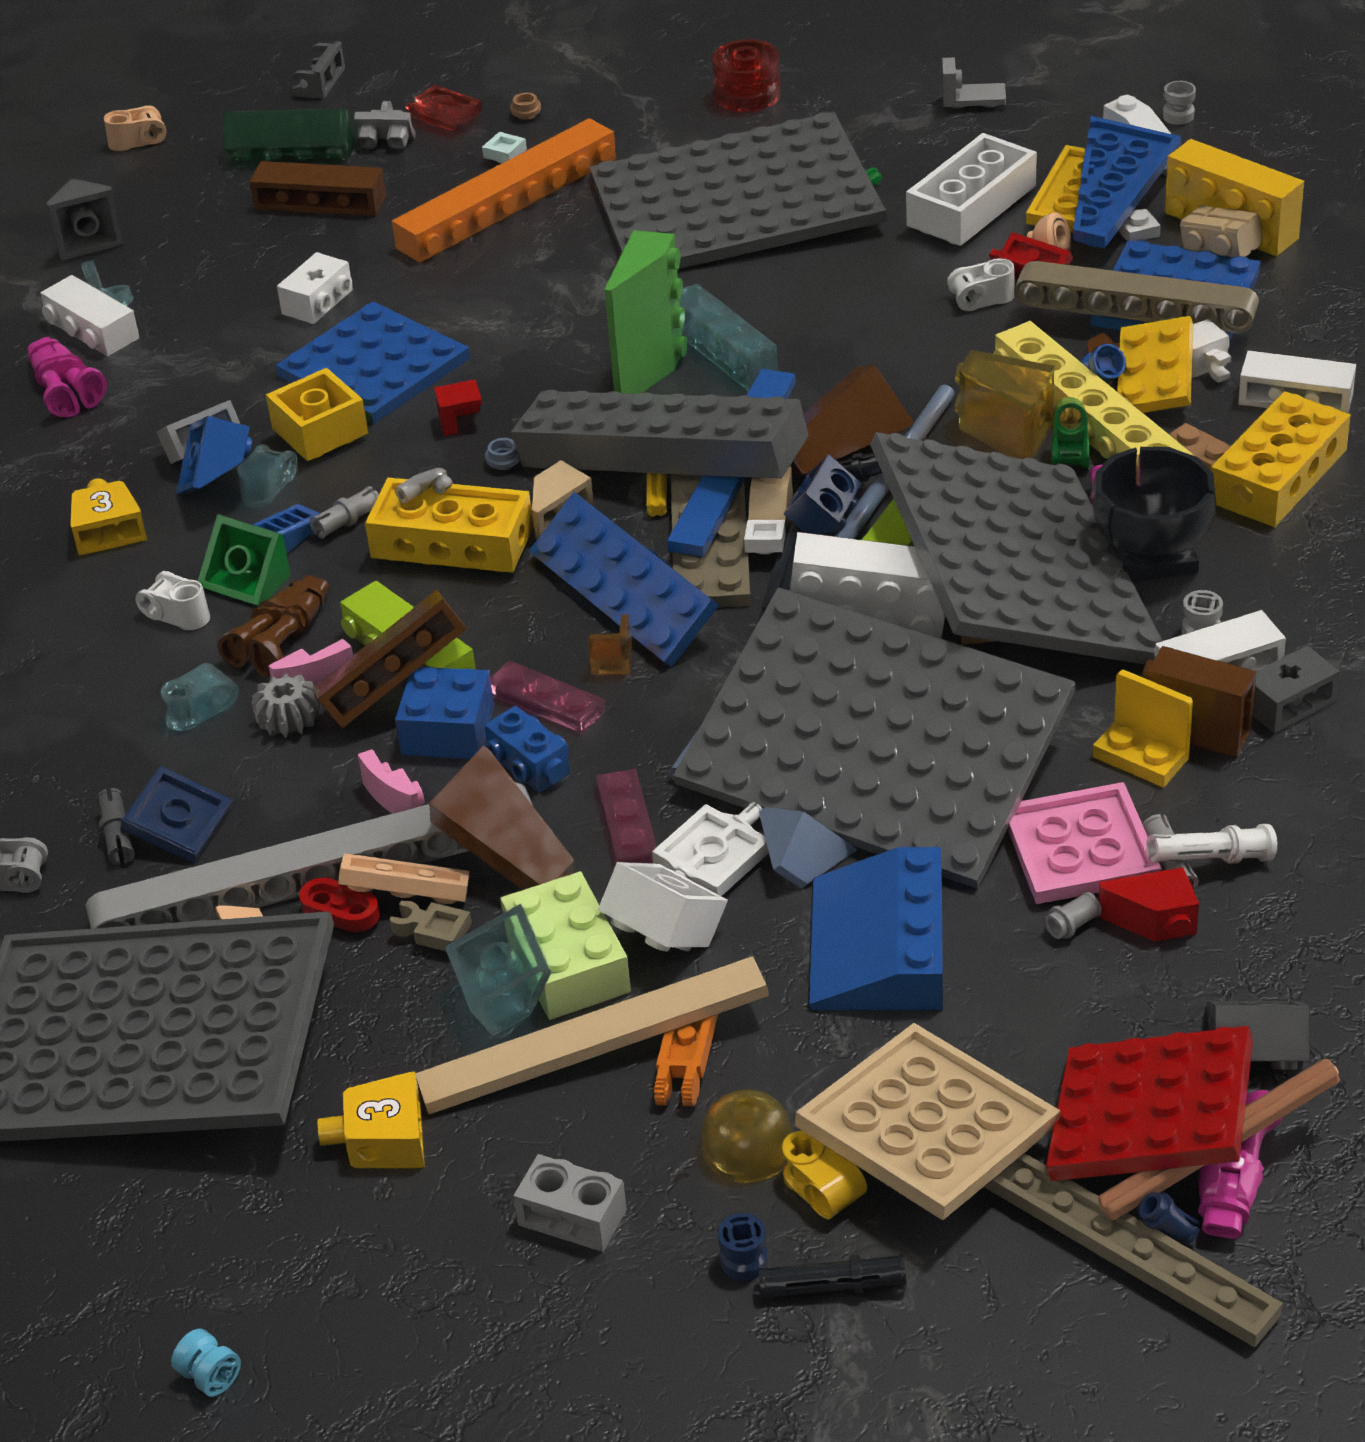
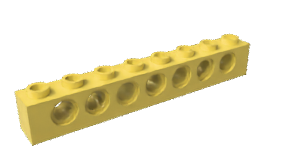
[993,321,1194,485]

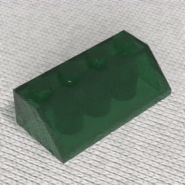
[223,108,358,161]

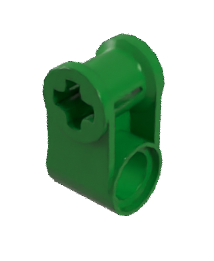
[1051,397,1089,469]

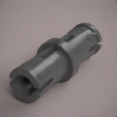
[97,788,135,865]

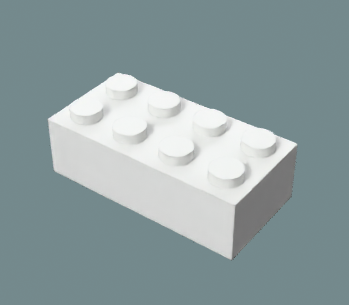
[906,133,1037,246]
[790,532,945,639]

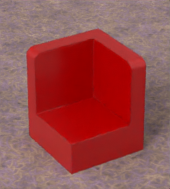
[434,379,482,436]

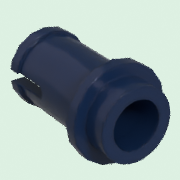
[1139,1192,1199,1246]

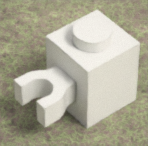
[1192,319,1231,383]

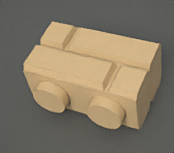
[1180,205,1263,258]

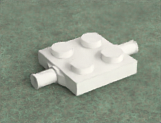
[652,802,769,896]

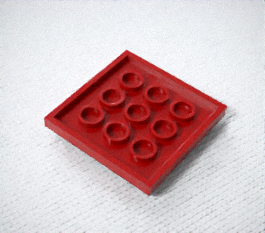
[1046,1026,1253,1181]

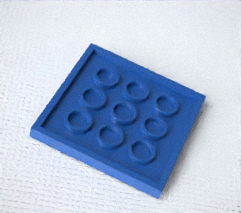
[1091,240,1261,342]
[275,302,470,425]

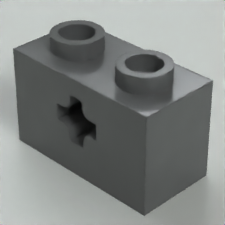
[1252,646,1340,734]

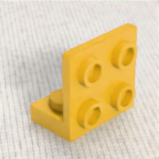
[1092,670,1193,788]

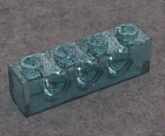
[679,283,778,392]

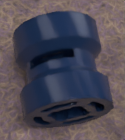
[718,1213,768,1281]

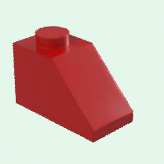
[1098,867,1199,941]

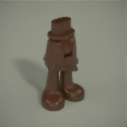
[217,575,330,678]

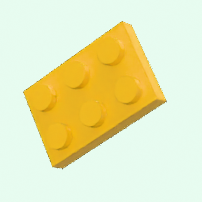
[1117,316,1194,413]

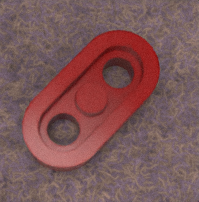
[299,877,380,932]

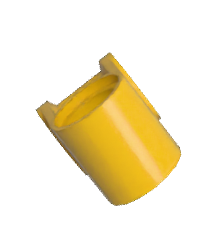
[782,1130,867,1220]

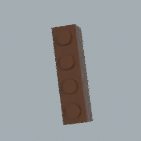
[249,161,386,216]
[313,590,467,728]

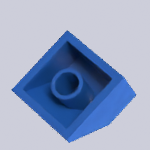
[176,416,252,496]

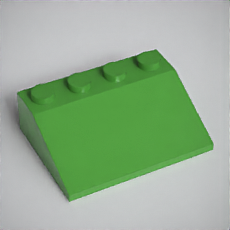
[604,230,687,394]

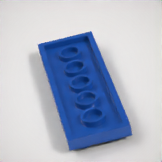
[529,492,719,667]

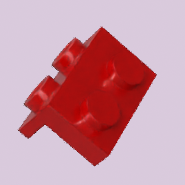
[989,232,1073,284]

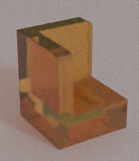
[588,614,632,675]

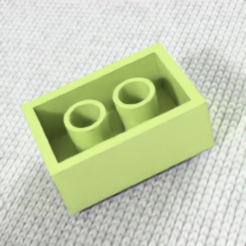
[500,871,631,1020]

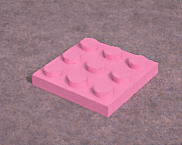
[1007,782,1162,904]

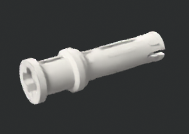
[1146,824,1277,864]

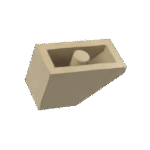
[532,461,594,539]
[748,467,793,529]

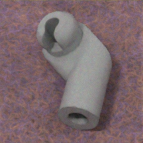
[395,467,453,503]

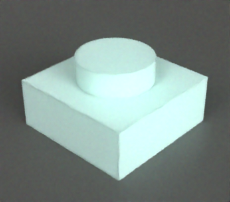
[482,132,527,164]

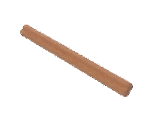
[1098,1059,1340,1221]

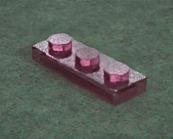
[490,660,606,734]
[596,768,657,864]

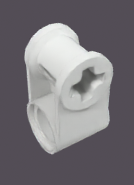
[947,258,1015,311]
[135,571,210,630]

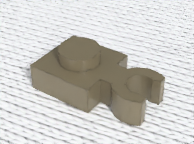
[390,901,472,953]

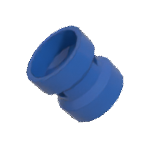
[1080,344,1126,384]

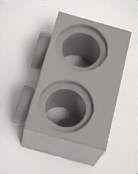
[156,400,240,464]
[513,1154,627,1252]

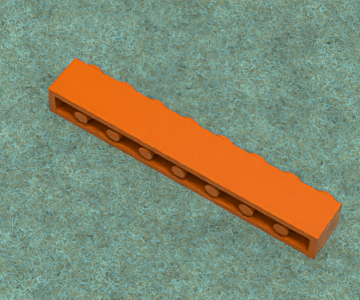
[392,118,616,263]

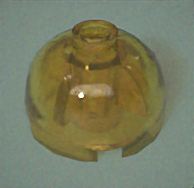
[701,1088,793,1183]

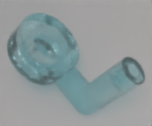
[81,260,134,308]

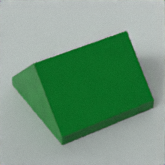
[198,514,291,605]

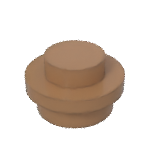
[510,92,541,120]

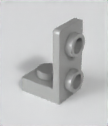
[942,57,1006,109]

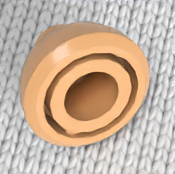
[1027,212,1071,250]

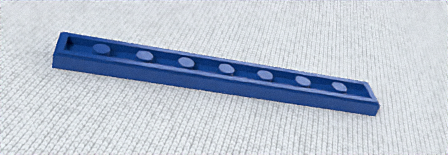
[667,369,796,557]

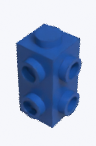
[484,705,570,793]

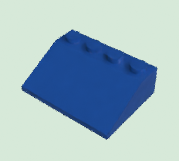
[809,847,943,1010]

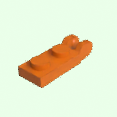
[654,1014,718,1106]

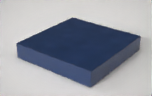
[120,766,233,864]

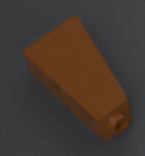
[789,365,914,475]
[429,745,574,890]

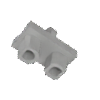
[354,101,416,149]

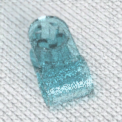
[237,444,298,507]
[161,663,239,731]

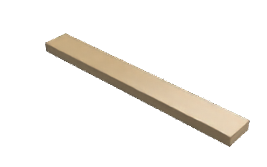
[415,956,769,1115]

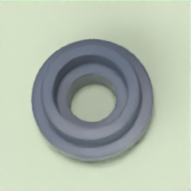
[485,438,520,470]

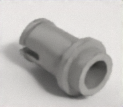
[1045,892,1102,939]

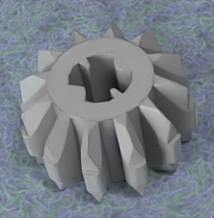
[252,673,320,738]

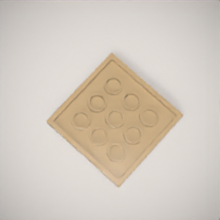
[795,1023,1060,1220]

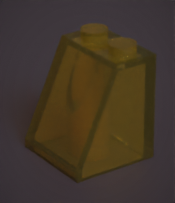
[955,350,1055,459]

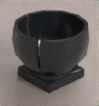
[1093,446,1216,583]

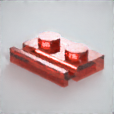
[406,84,482,131]

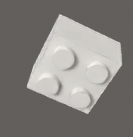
[598,862,728,951]

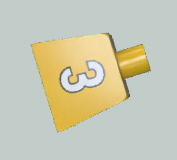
[71,479,147,556]
[317,1072,425,1169]

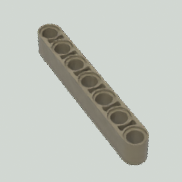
[1014,261,1259,333]

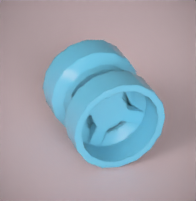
[171,1328,241,1397]

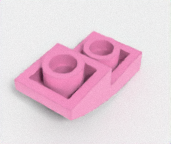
[269,639,353,687]
[358,749,425,814]

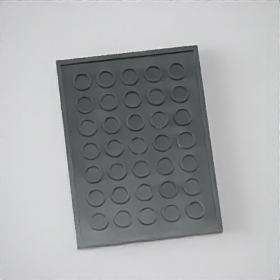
[589,112,887,269]
[870,432,1163,664]
[673,587,1075,889]
[0,911,334,1141]

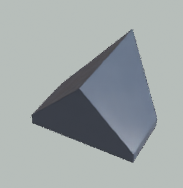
[759,807,858,889]

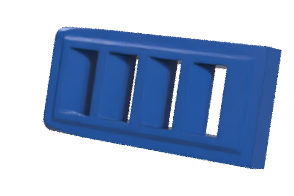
[253,504,321,554]

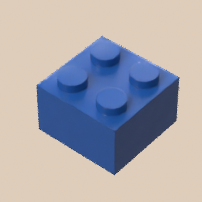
[395,667,494,759]

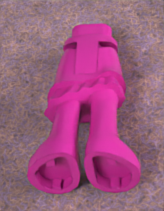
[27,337,107,418]
[1198,1090,1283,1239]

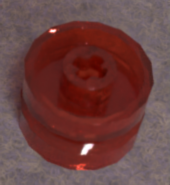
[712,39,781,112]

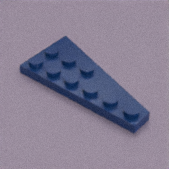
[1073,116,1181,248]

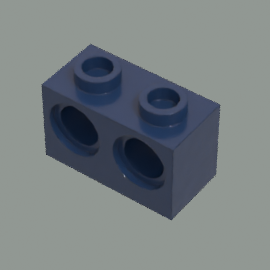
[784,454,862,536]

